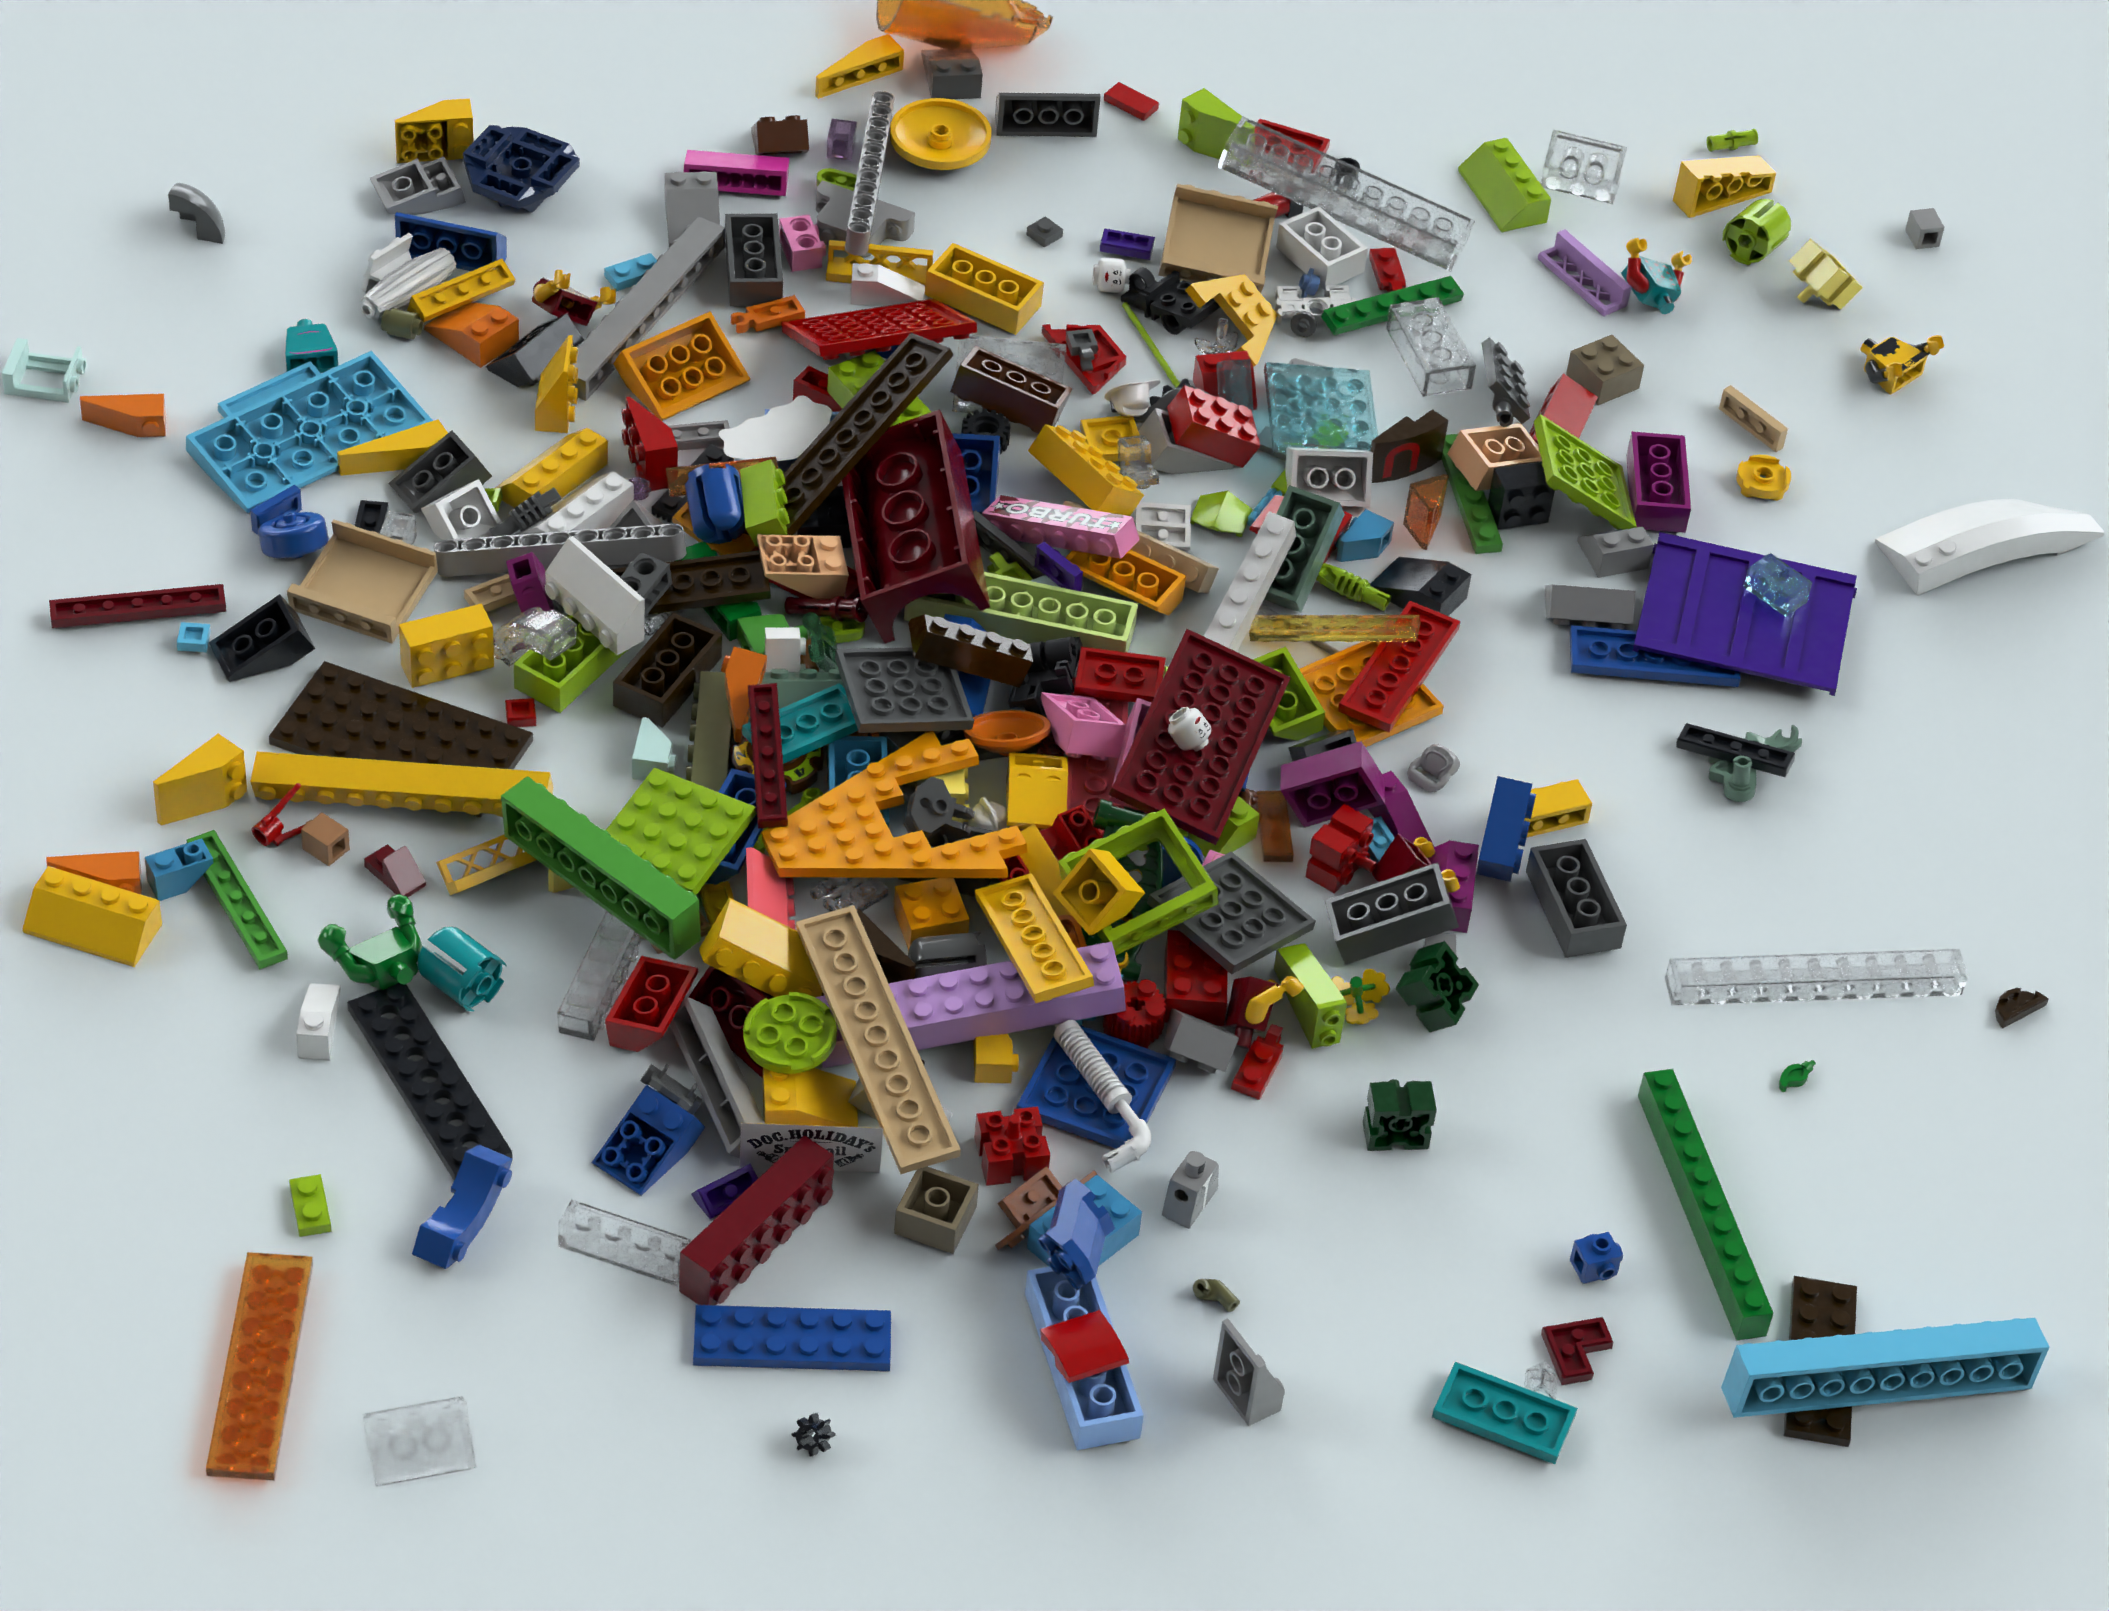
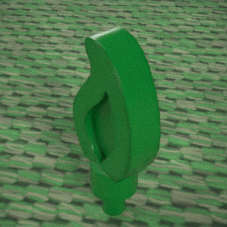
[1779,1060,1816,1092]

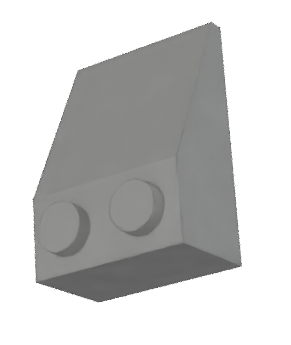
[664,171,720,247]
[1138,408,1234,474]
[1213,1318,1285,1426]

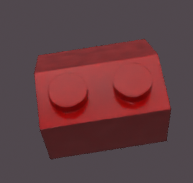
[1193,351,1258,410]

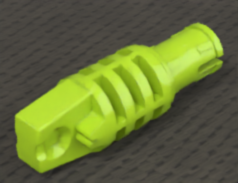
[1316,563,1391,612]

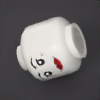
[1093,258,1131,293]
[1168,707,1212,751]

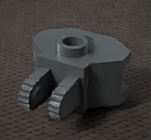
[903,777,975,840]

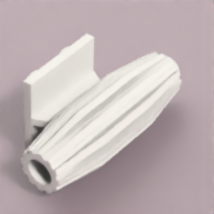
[361,233,456,320]

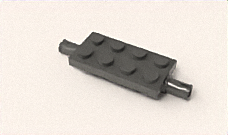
[1481,337,1530,427]

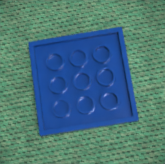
[1016,1025,1177,1149]

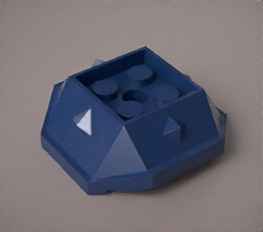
[463,125,580,213]

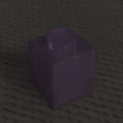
[827,119,857,161]

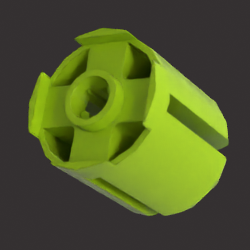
[1722,199,1791,265]

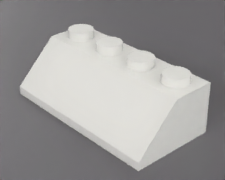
[516,471,634,535]
[545,536,645,655]

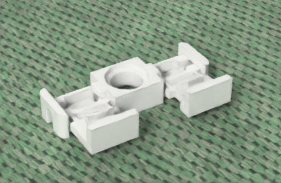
[1275,285,1356,324]

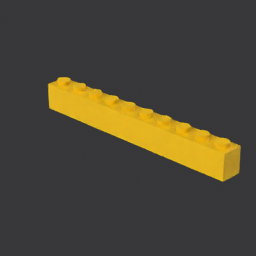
[250,751,554,817]

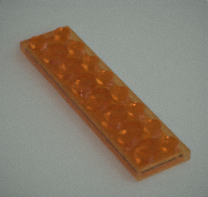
[206,1252,313,1481]

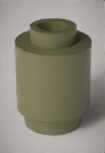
[381,308,423,340]

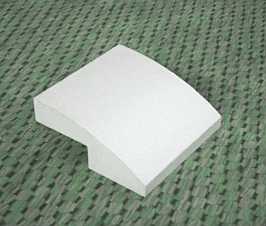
[1135,502,1191,550]

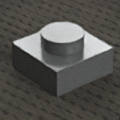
[1026,216,1063,248]

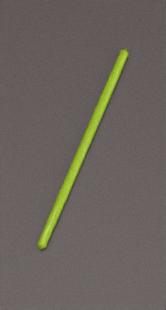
[1122,302,1180,388]

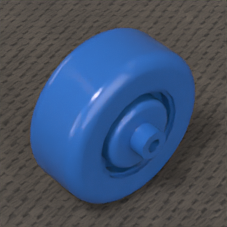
[258,512,329,558]

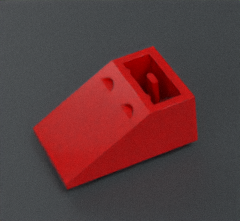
[622,396,678,492]

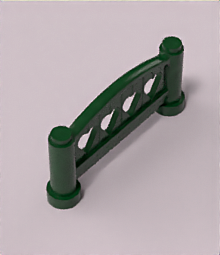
[1081,798,1163,982]

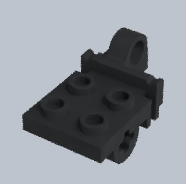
[1121,267,1220,335]
[1008,636,1083,718]

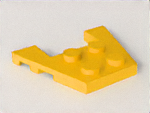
[1185,274,1278,367]

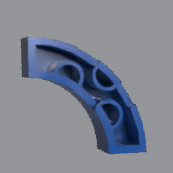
[412,1145,513,1269]

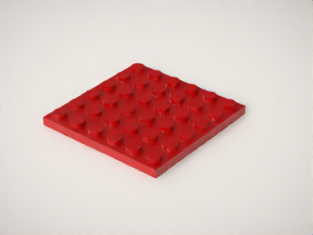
[781,299,978,360]

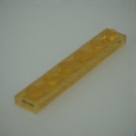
[1249,615,1421,642]

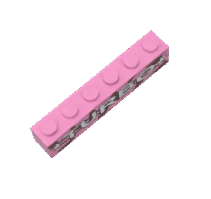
[982,495,1139,559]

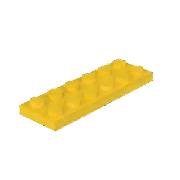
[975,873,1094,1003]

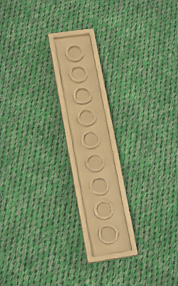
[796,905,961,1174]

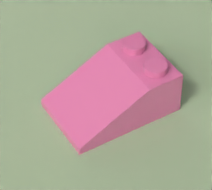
[1040,692,1127,761]

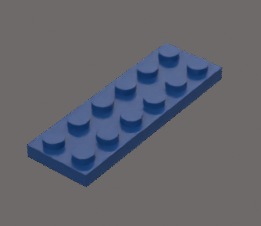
[1569,625,1740,687]
[693,1305,891,1371]

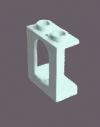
[2,338,86,403]

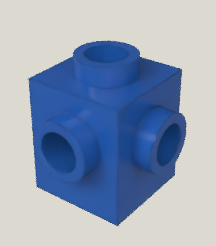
[1570,1232,1623,1284]

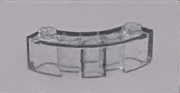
[493,607,577,667]

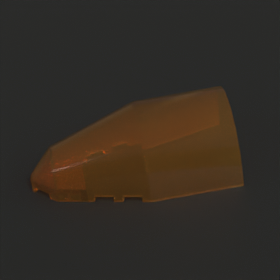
[876,0,1053,51]

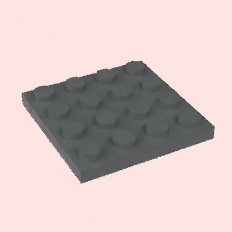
[835,647,974,733]
[1147,851,1316,974]

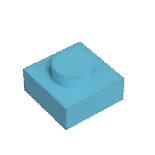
[177,622,211,652]

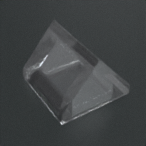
[1524,1361,1558,1400]

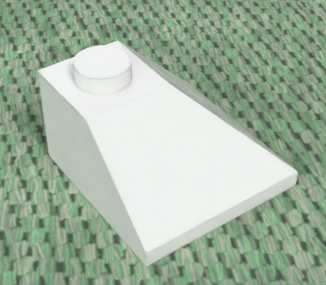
[421,479,501,540]

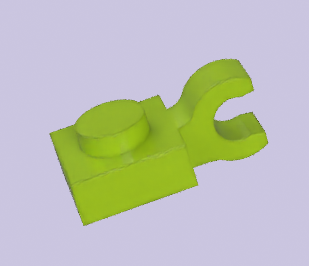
[987,552,1033,581]

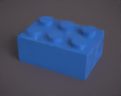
[1476,776,1536,882]

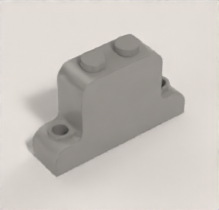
[816,180,915,257]

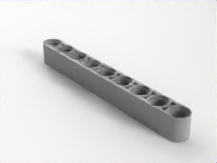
[433,524,687,577]

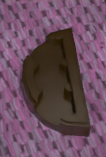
[1995,988,2049,1028]

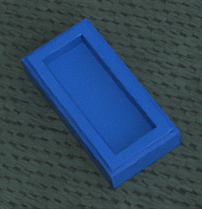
[250,485,302,535]

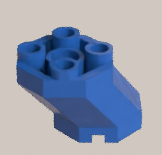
[1037,1178,1115,1290]

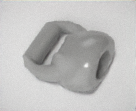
[1407,744,1460,792]

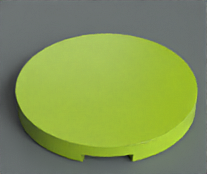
[743,992,837,1074]

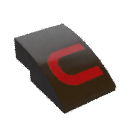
[1370,409,1449,483]

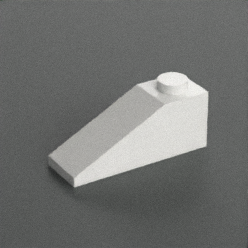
[851,263,930,306]
[296,983,341,1060]

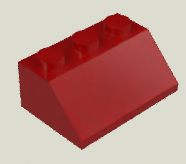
[605,956,699,1052]

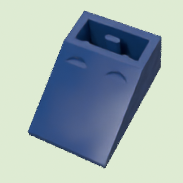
[591,1085,705,1196]

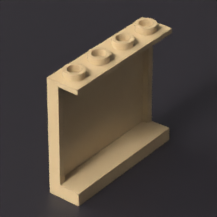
[1158,184,1278,293]
[287,519,438,644]

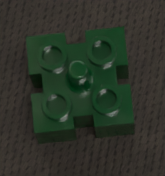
[1395,941,1479,1032]
[1362,1079,1437,1151]

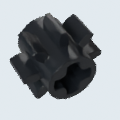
[792,1413,836,1457]

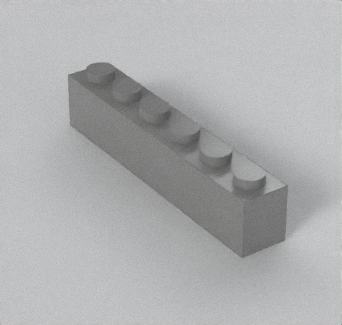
[670,997,765,1158]

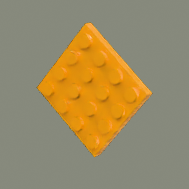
[1300,636,1444,747]

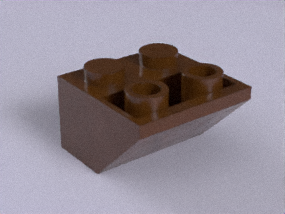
[751,115,809,155]

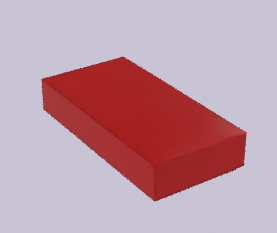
[1104,82,1159,121]

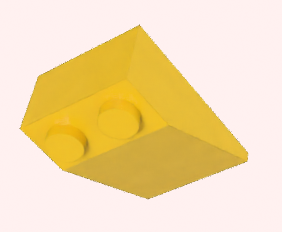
[153,733,247,825]
[762,1068,858,1127]

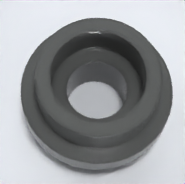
[1290,311,1317,337]

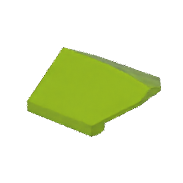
[1190,490,1253,537]

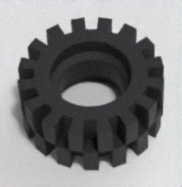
[961,409,1011,454]

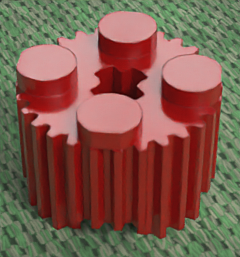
[1103,979,1167,1049]

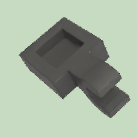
[1066,329,1098,371]

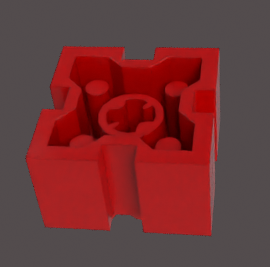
[1305,804,1377,894]
[974,1106,1050,1186]

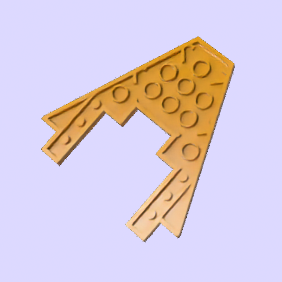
[761,731,1028,878]

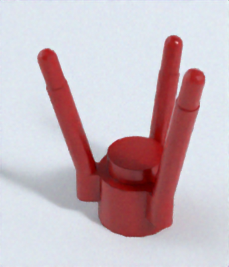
[252,783,305,846]

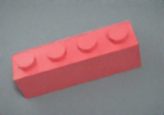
[746,847,796,930]

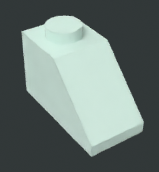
[632,717,677,780]

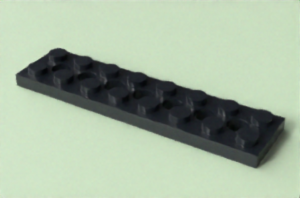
[347,983,513,1180]

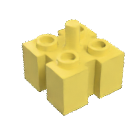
[1789,238,1863,309]

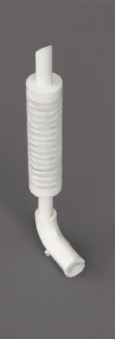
[1054,1020,1151,1173]

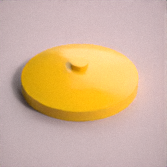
[890,98,992,170]

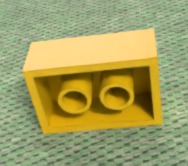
[399,603,494,688]

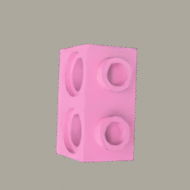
[779,215,826,272]

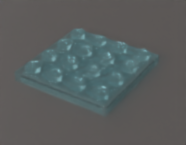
[1264,362,1378,453]

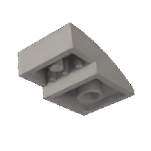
[370,157,466,214]

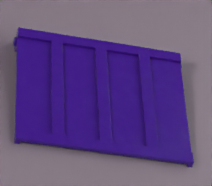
[1633,532,1857,696]

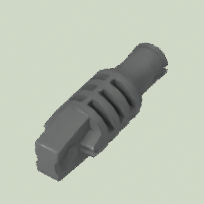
[489,488,561,536]

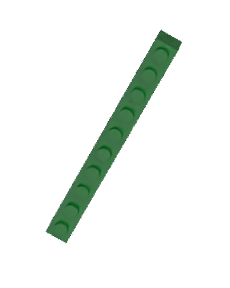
[1638,1069,1774,1341]

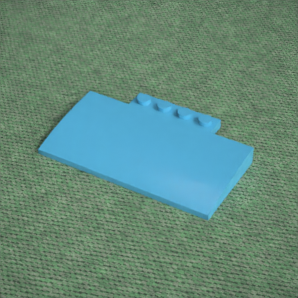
[186,350,433,513]

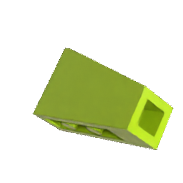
[1273,943,1347,1049]

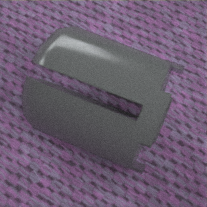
[907,932,987,978]

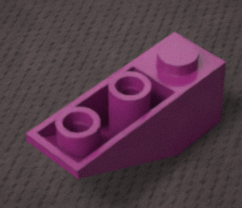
[506,552,558,646]

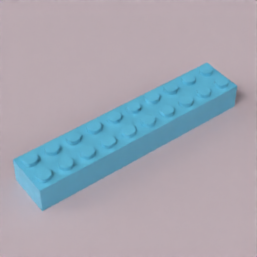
[1721,1318,2050,1418]

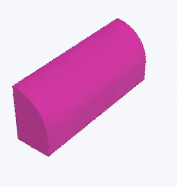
[684,150,790,196]

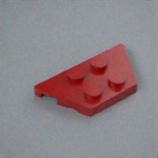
[1041,324,1127,395]

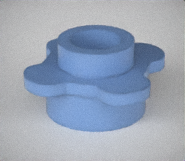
[1299,268,1320,298]

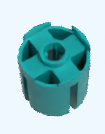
[417,927,507,1011]

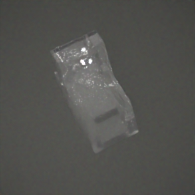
[1118,435,1159,489]

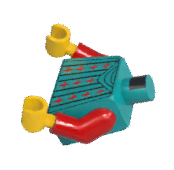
[1621,238,1692,314]

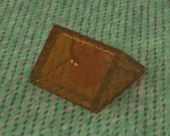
[1403,474,1449,550]

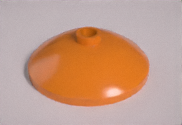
[963,710,1051,756]

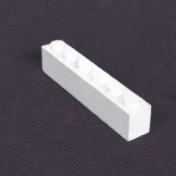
[1204,511,1296,652]

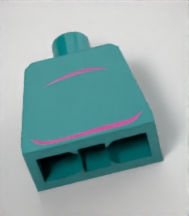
[285,319,338,373]

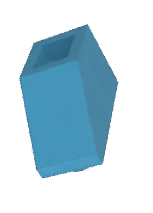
[1335,509,1394,562]
[145,839,214,901]

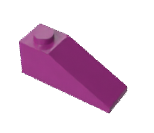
[1367,771,1434,847]

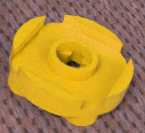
[1736,454,1791,501]

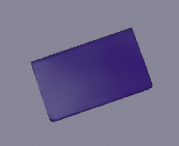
[691,1163,758,1219]

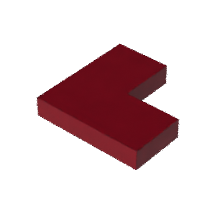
[1541,1317,1613,1385]

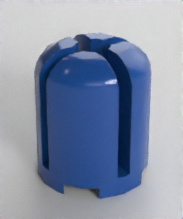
[685,464,746,544]

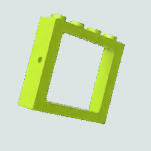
[1058,808,1219,955]

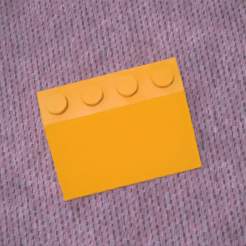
[613,311,751,421]

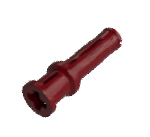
[784,596,868,623]

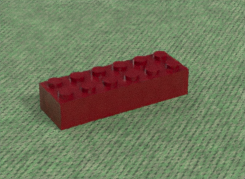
[679,1135,834,1305]

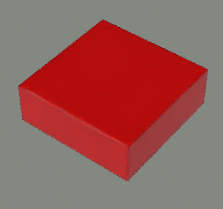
[505,698,536,727]

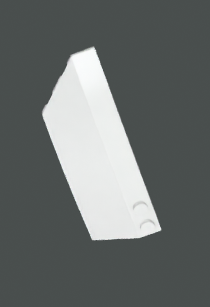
[1875,499,2104,596]

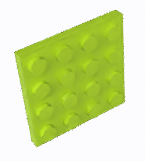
[1533,414,1637,530]
[606,767,757,895]

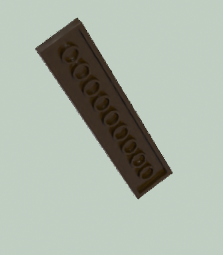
[744,333,954,536]

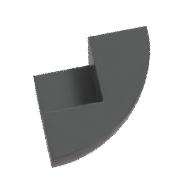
[168,183,225,244]

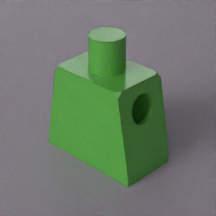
[737,614,808,655]

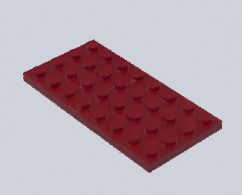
[1108,629,1291,845]

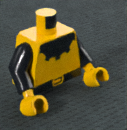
[1860,335,1944,395]

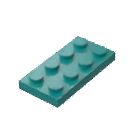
[742,683,858,764]
[1432,1362,1578,1464]

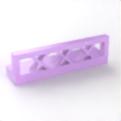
[1538,229,1631,316]

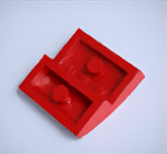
[1040,1310,1129,1383]

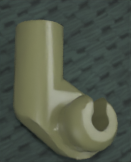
[1192,1279,1240,1312]

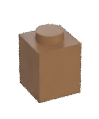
[301,813,350,866]

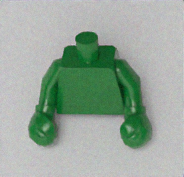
[317,894,422,990]

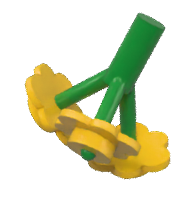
[1331,969,1390,1024]

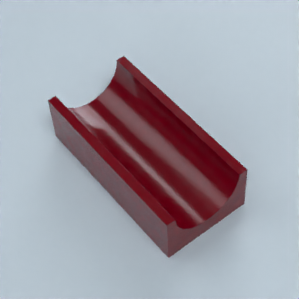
[842,409,990,644]

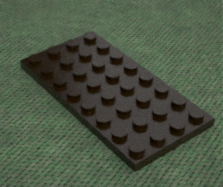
[269,661,533,818]

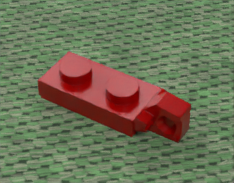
[1369,248,1406,292]
[1231,1024,1284,1100]

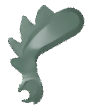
[1708,725,1802,802]

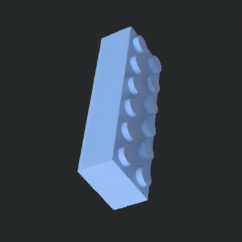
[1025,1267,1144,1450]

